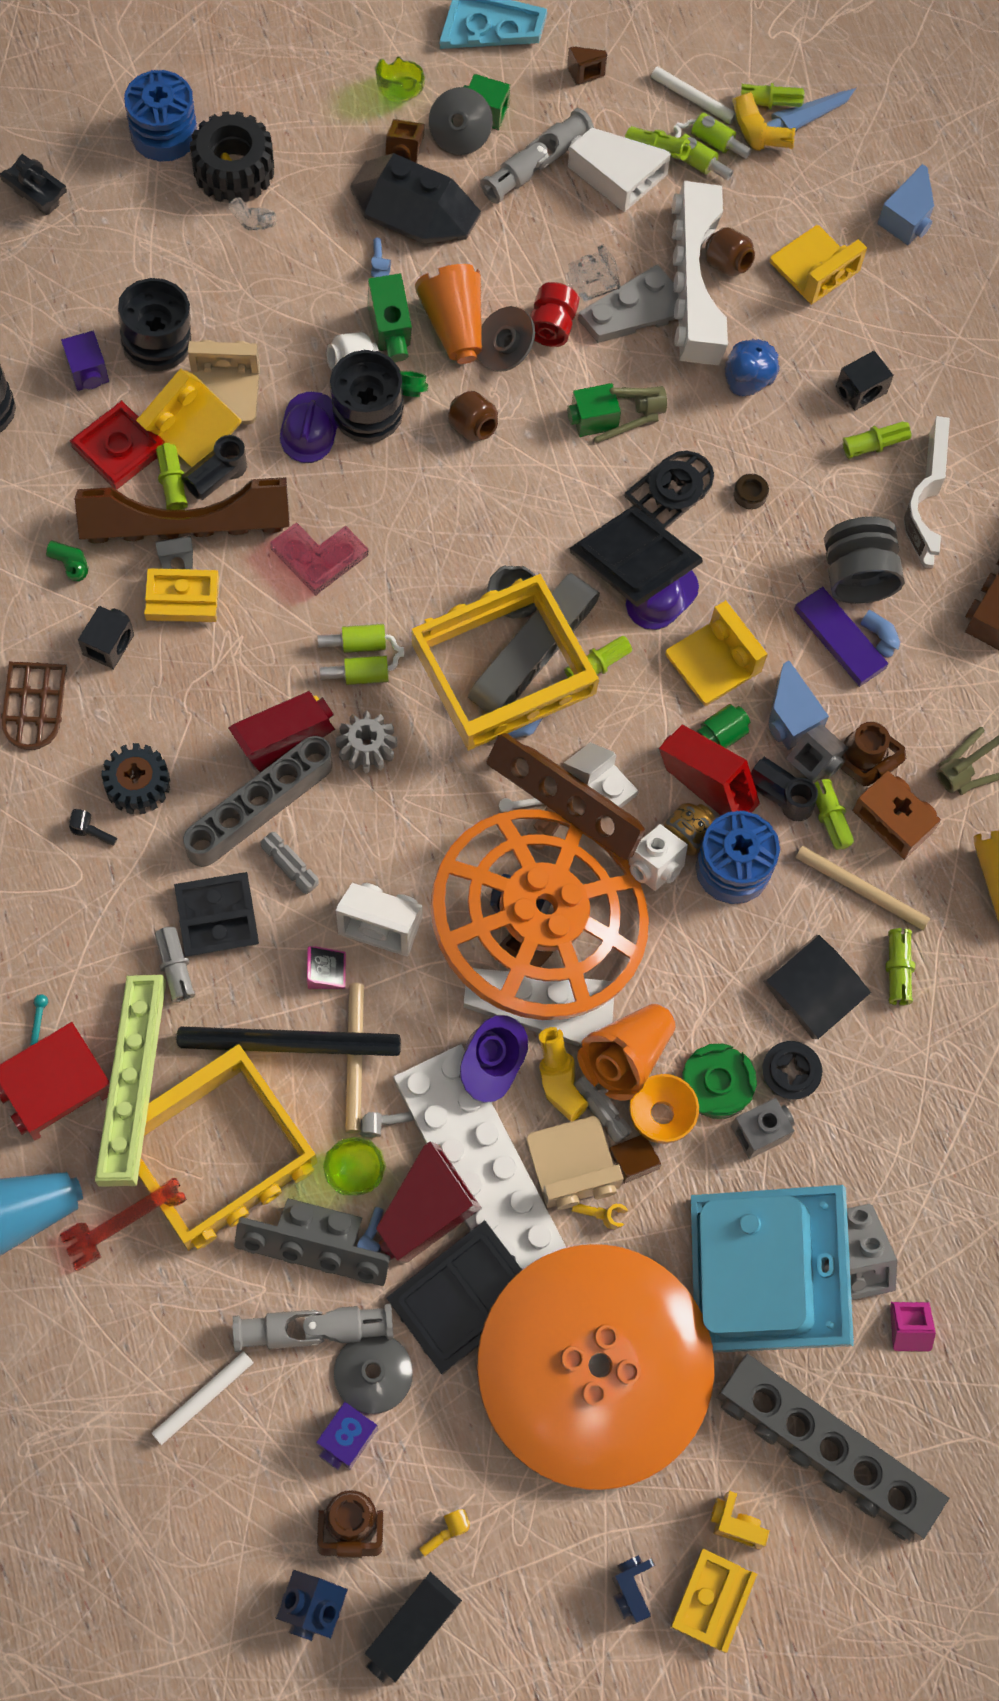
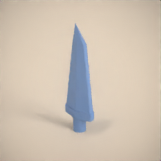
[767,88,856,130]

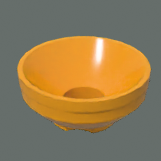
[629,1074,699,1144]

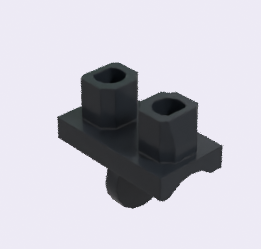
[0,154,67,215]

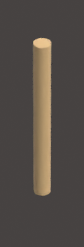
[795,846,930,930]
[345,983,364,1133]

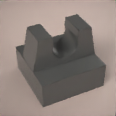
[156,536,193,569]

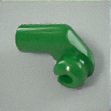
[46,540,89,582]

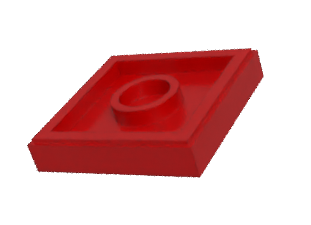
[70,400,166,490]

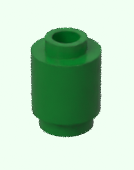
[696,704,751,749]

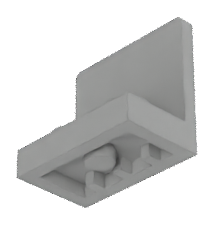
[824,1204,897,1300]

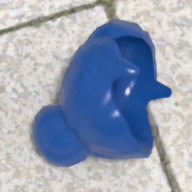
[724,339,780,396]

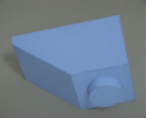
[877,164,934,245]
[768,661,829,750]

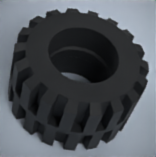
[190,111,275,204]

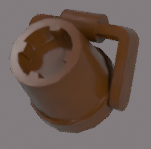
[840,722,907,786]
[317,1490,383,1558]

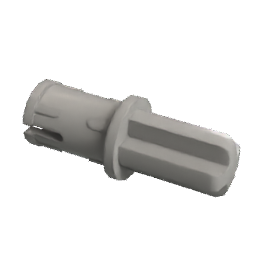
[155,927,195,1002]

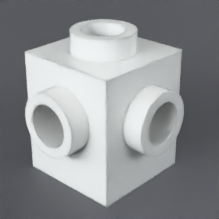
[629,824,688,891]

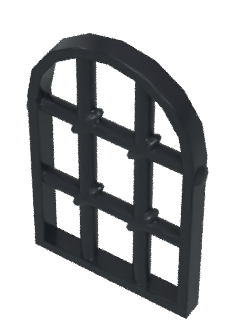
[624,450,714,529]

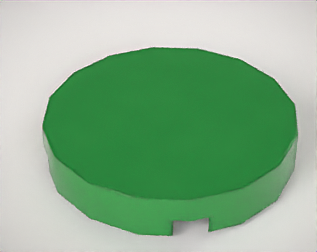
[681,1043,757,1119]

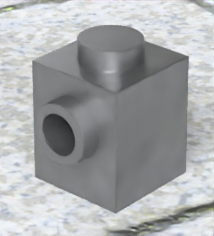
[786,725,848,782]
[731,1098,795,1159]

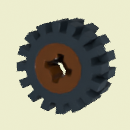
[102,743,170,814]

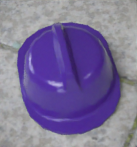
[280,391,337,463]
[626,570,699,630]
[460,1015,528,1102]

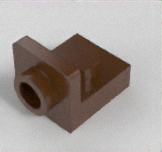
[385,119,425,163]

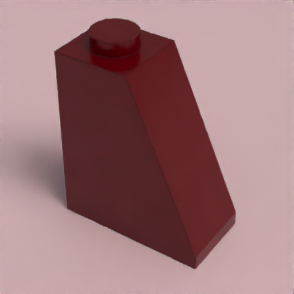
[228,690,336,773]
[376,1141,482,1263]

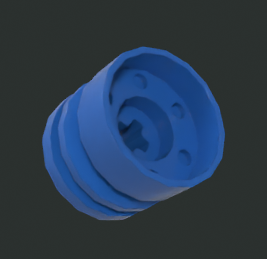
[124,70,197,162]
[695,811,780,904]

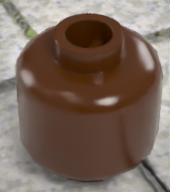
[705,227,755,277]
[448,391,498,442]

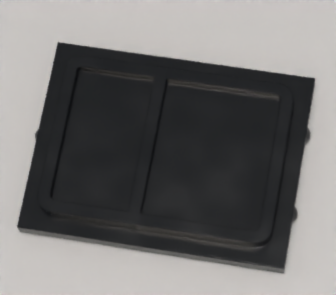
[569,505,703,607]
[386,1220,522,1374]

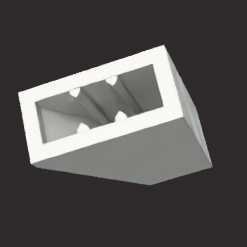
[568,128,671,212]

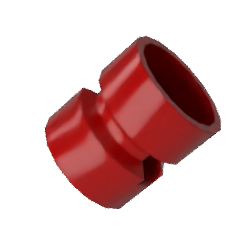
[530,282,580,347]

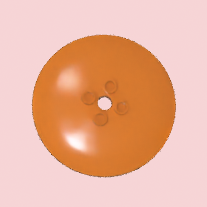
[477,1244,714,1490]

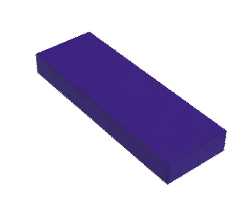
[794,587,889,687]

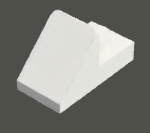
[563,742,638,808]

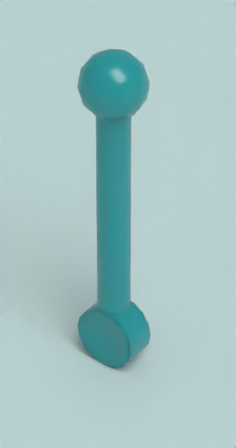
[30,994,48,1046]

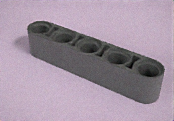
[468,573,600,713]
[183,736,332,867]

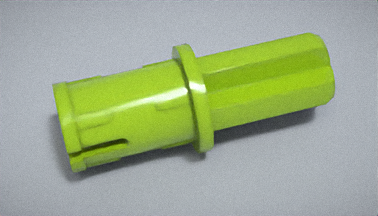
[741,83,804,109]
[842,421,912,459]
[156,443,188,510]
[564,636,632,678]
[814,779,854,850]

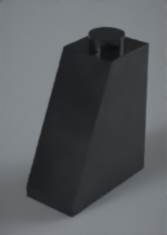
[364,1571,462,1683]

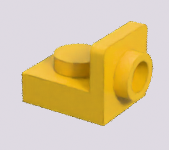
[710,1491,770,1550]

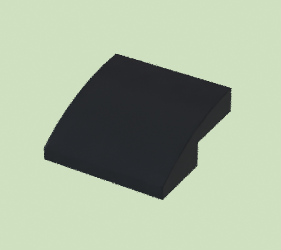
[174,872,259,957]
[763,935,871,1039]

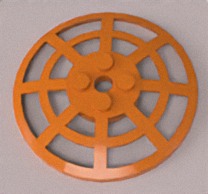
[430,809,649,1020]

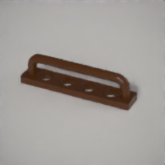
[486,733,645,860]

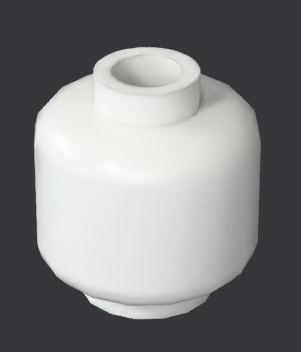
[327,332,379,371]

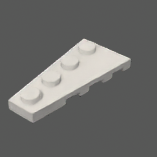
[463,968,614,1047]

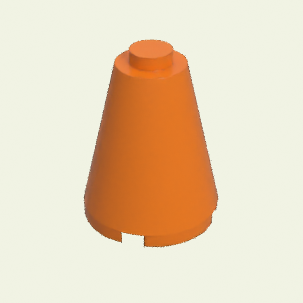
[415,264,482,364]
[577,1004,676,1101]

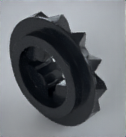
[649,460,704,512]
[762,1041,823,1101]

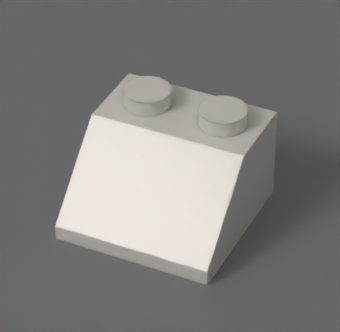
[336,883,422,957]

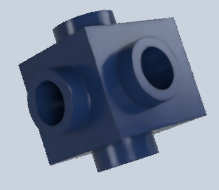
[276,1569,348,1641]

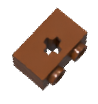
[852,771,941,860]

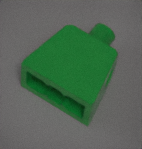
[367,273,412,362]

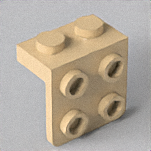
[188,340,260,424]
[527,1116,624,1210]

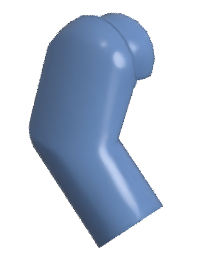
[860,610,901,658]

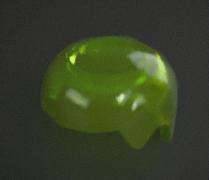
[374,56,425,102]
[323,1137,386,1195]

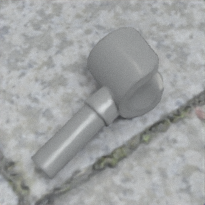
[360,1112,413,1138]

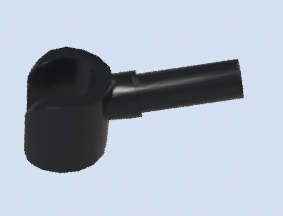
[69,809,118,846]

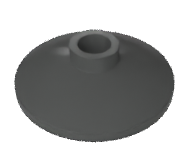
[429,87,493,155]
[477,306,535,372]
[334,1336,413,1414]

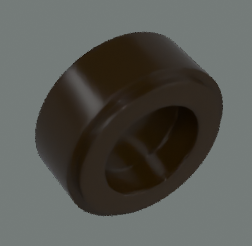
[733,474,769,509]

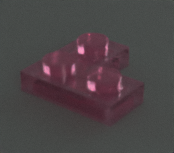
[270,522,369,596]

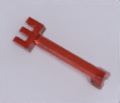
[60,1178,187,1271]

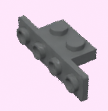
[234,1198,390,1286]

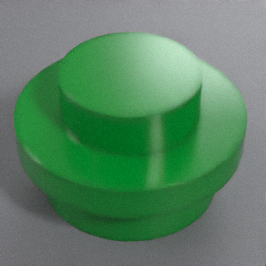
[400,371,429,397]

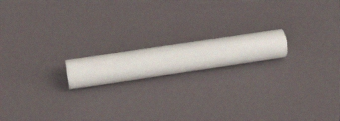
[651,66,736,125]
[152,1351,254,1445]

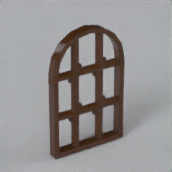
[1,661,67,750]

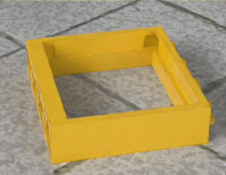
[411,574,599,751]
[138,1044,317,1251]

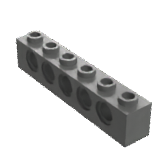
[716,1353,950,1542]

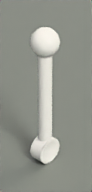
[499,795,574,813]

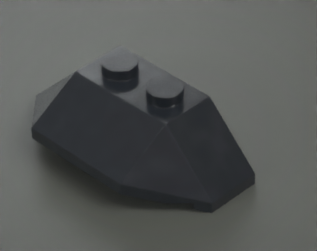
[350,153,481,243]

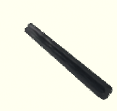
[176,1026,401,1056]

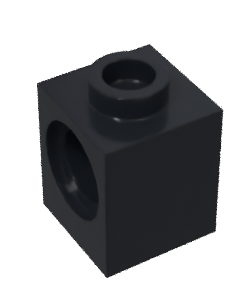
[836,350,894,411]
[78,605,134,669]

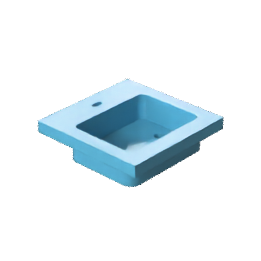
[691,1185,854,1353]

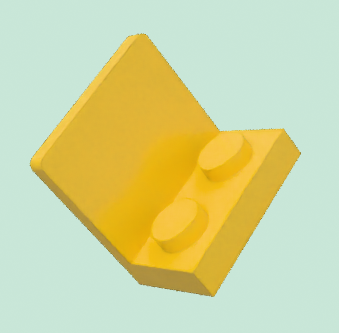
[770,225,867,305]
[136,368,241,467]
[665,600,768,706]

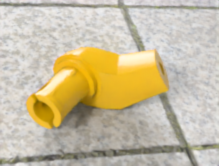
[732,92,796,151]
[538,1027,588,1122]

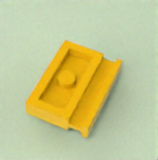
[144,568,219,622]
[670,1549,757,1653]

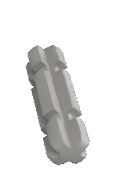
[261,832,319,894]
[574,1075,631,1143]

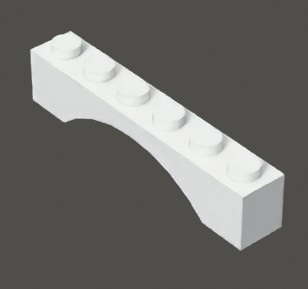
[672,181,728,366]

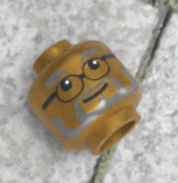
[663,803,715,856]

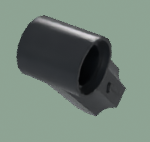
[182,435,247,501]
[751,756,818,821]

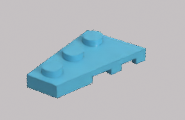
[439,0,547,49]

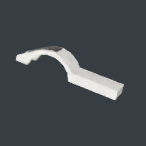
[904,416,950,568]

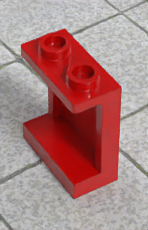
[0,1022,110,1141]

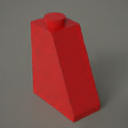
[659,724,760,816]

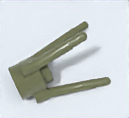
[594,386,667,443]
[936,727,999,795]

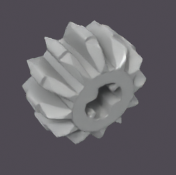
[336,710,397,774]

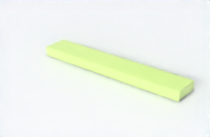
[95,975,166,1187]

